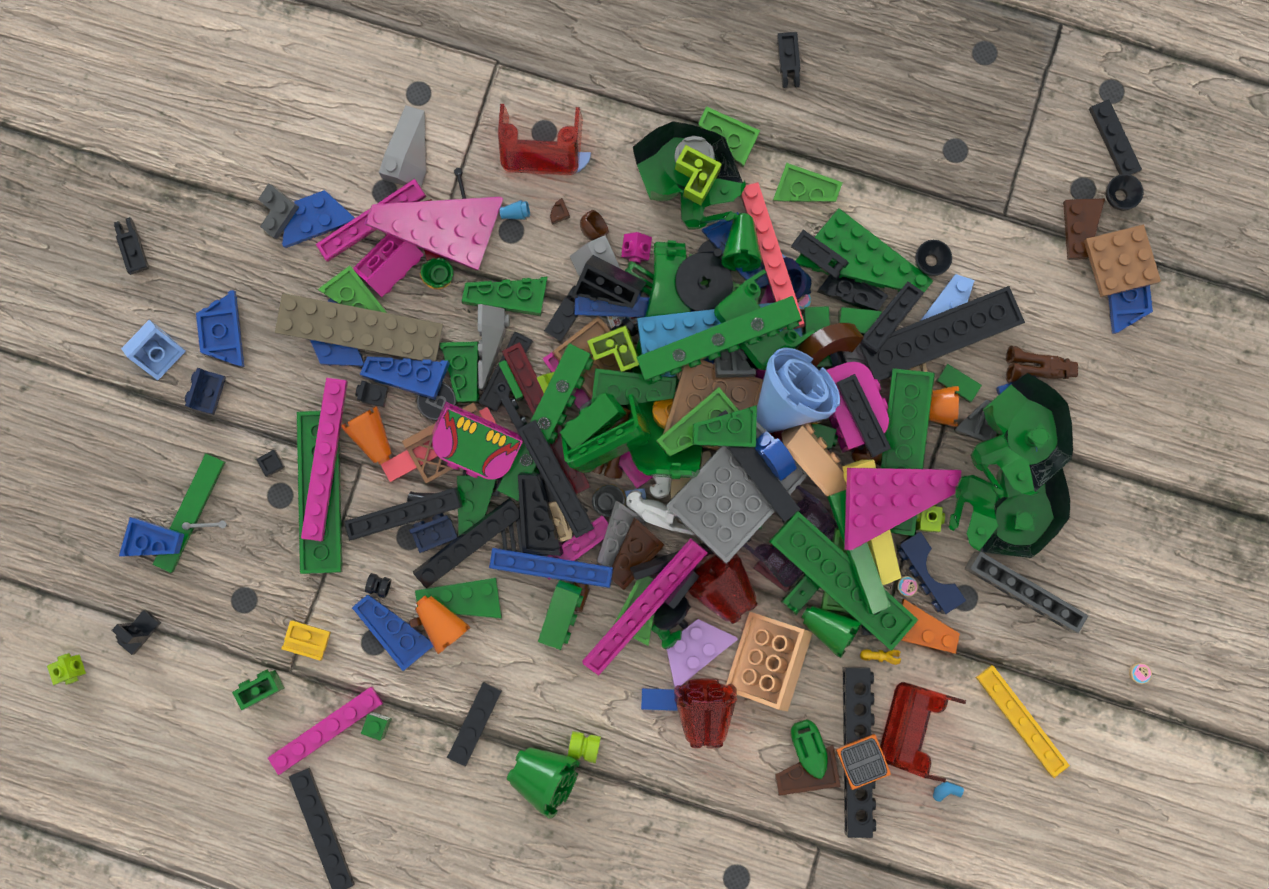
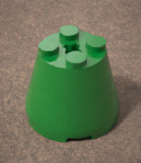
[507,747,580,819]

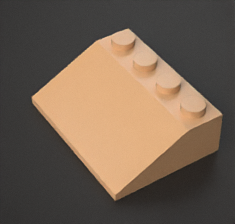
[724,612,813,712]

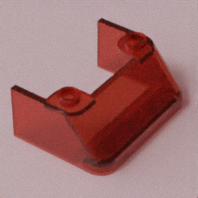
[498,104,583,175]
[880,682,966,782]

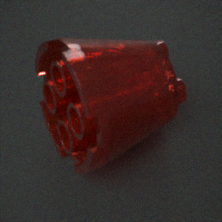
[688,553,758,624]
[674,678,737,748]

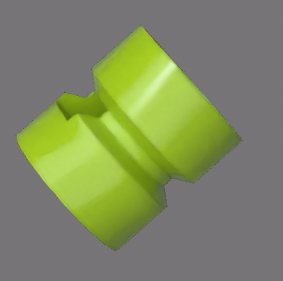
[567,731,601,764]

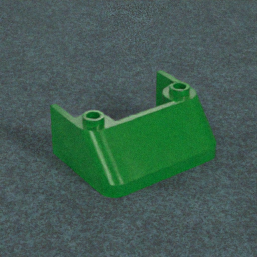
[714,269,815,371]
[561,394,651,473]

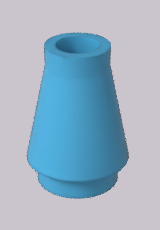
[500,200,530,220]

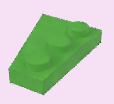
[698,106,760,167]

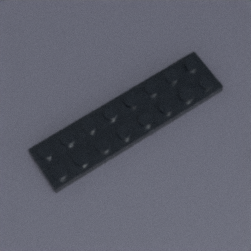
[859,286,1025,382]

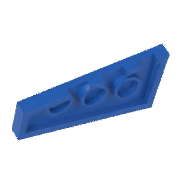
[702,212,769,289]
[360,356,450,400]
[352,594,433,671]

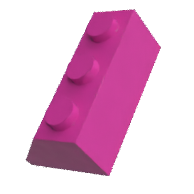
[353,234,424,297]

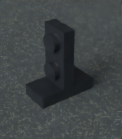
[111,610,161,655]

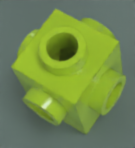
[916,504,945,533]
[47,653,86,685]

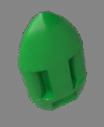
[791,719,828,779]

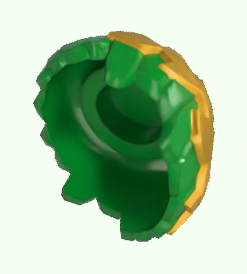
[420,257,454,289]

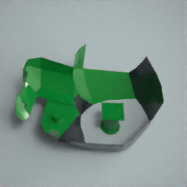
[633,121,746,229]
[970,373,1073,498]
[949,468,1070,558]

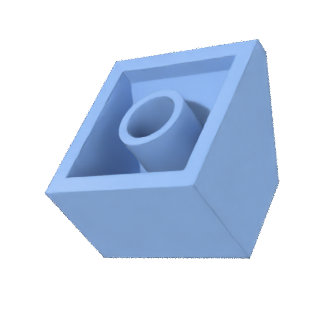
[121,320,186,380]

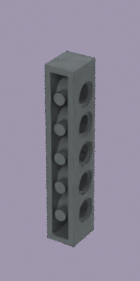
[965,551,1089,633]

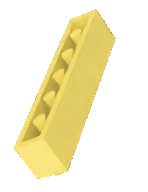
[842,460,901,585]

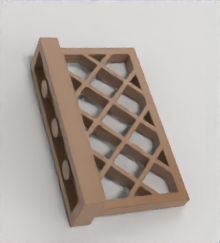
[402,402,482,483]

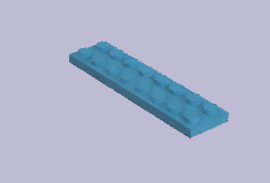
[637,302,802,354]

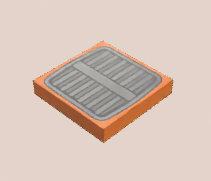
[836,734,891,790]

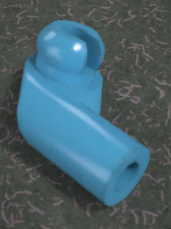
[933,782,964,802]

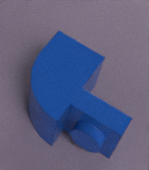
[755,431,797,481]

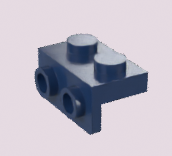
[185,368,226,415]
[409,513,458,553]

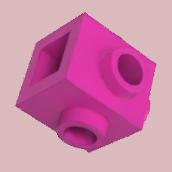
[621,232,652,264]

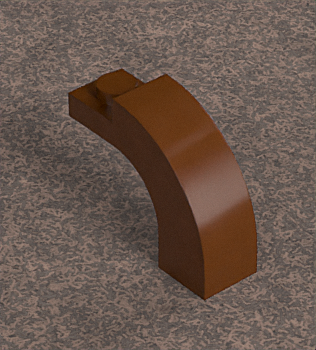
[797,323,864,367]

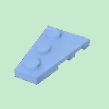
[920,274,975,321]

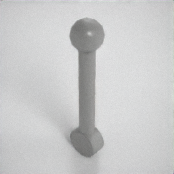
[182,520,227,530]

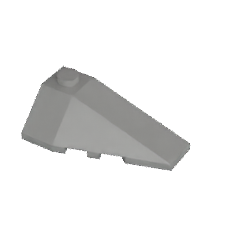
[379,105,426,188]
[570,235,625,320]
[478,304,510,391]

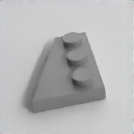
[597,501,646,567]

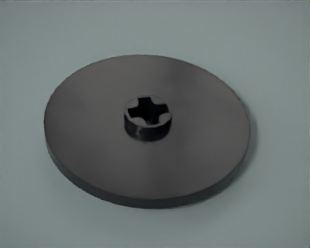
[675,253,733,311]

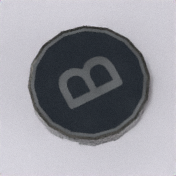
[416,382,457,422]

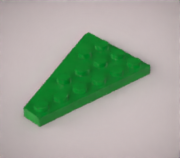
[795,208,934,292]

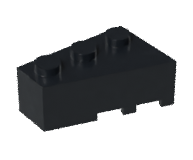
[571,255,647,308]

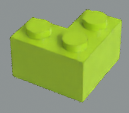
[675,145,722,205]
[587,325,639,372]

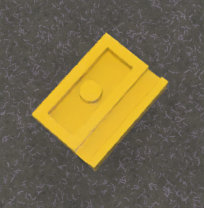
[281,620,331,661]

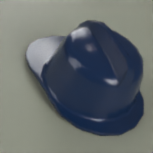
[783,257,812,300]

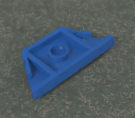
[282,190,355,248]
[1108,285,1153,334]
[196,290,245,367]
[310,298,364,367]

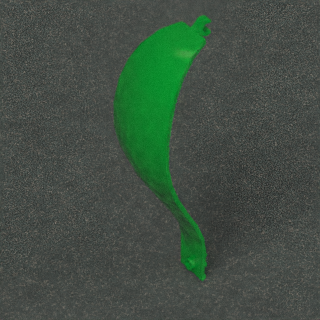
[626,240,703,479]

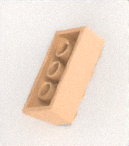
[781,423,846,496]

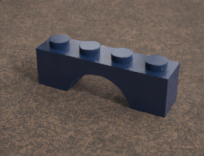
[896,531,966,614]

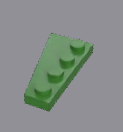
[656,387,739,456]

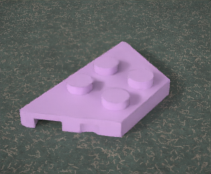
[667,619,738,689]

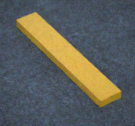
[975,665,1070,778]

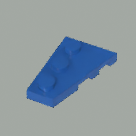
[119,517,184,557]

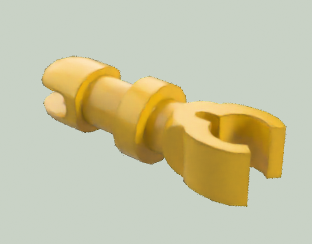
[860,649,901,665]

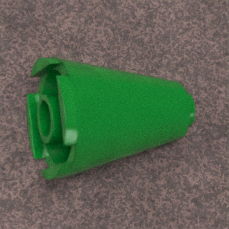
[722,213,762,272]
[801,606,861,658]

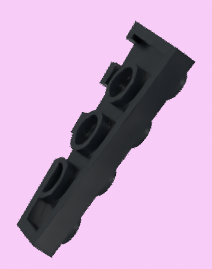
[518,473,563,556]

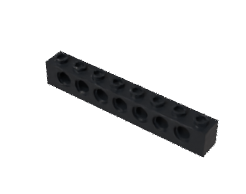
[842,667,876,838]

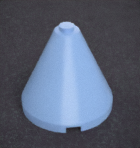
[757,348,840,433]

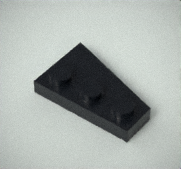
[817,275,888,311]

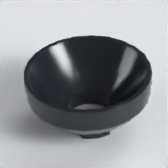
[1106,174,1144,211]
[915,239,952,276]

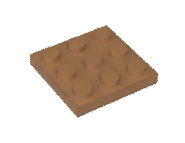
[1084,224,1161,297]
[552,316,627,399]

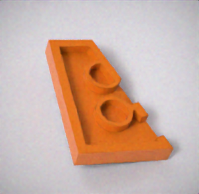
[901,599,960,654]

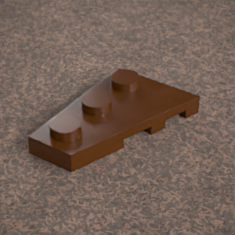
[1063,198,1105,260]
[612,517,664,590]
[775,745,841,796]

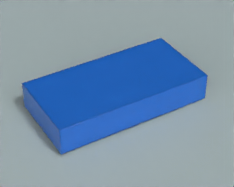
[641,688,683,711]

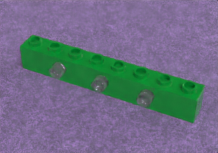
[636,296,802,383]
[497,343,594,501]

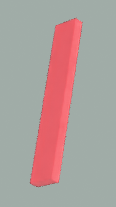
[381,407,497,482]

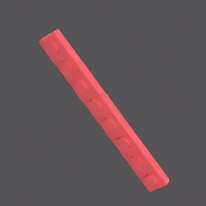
[740,182,805,329]

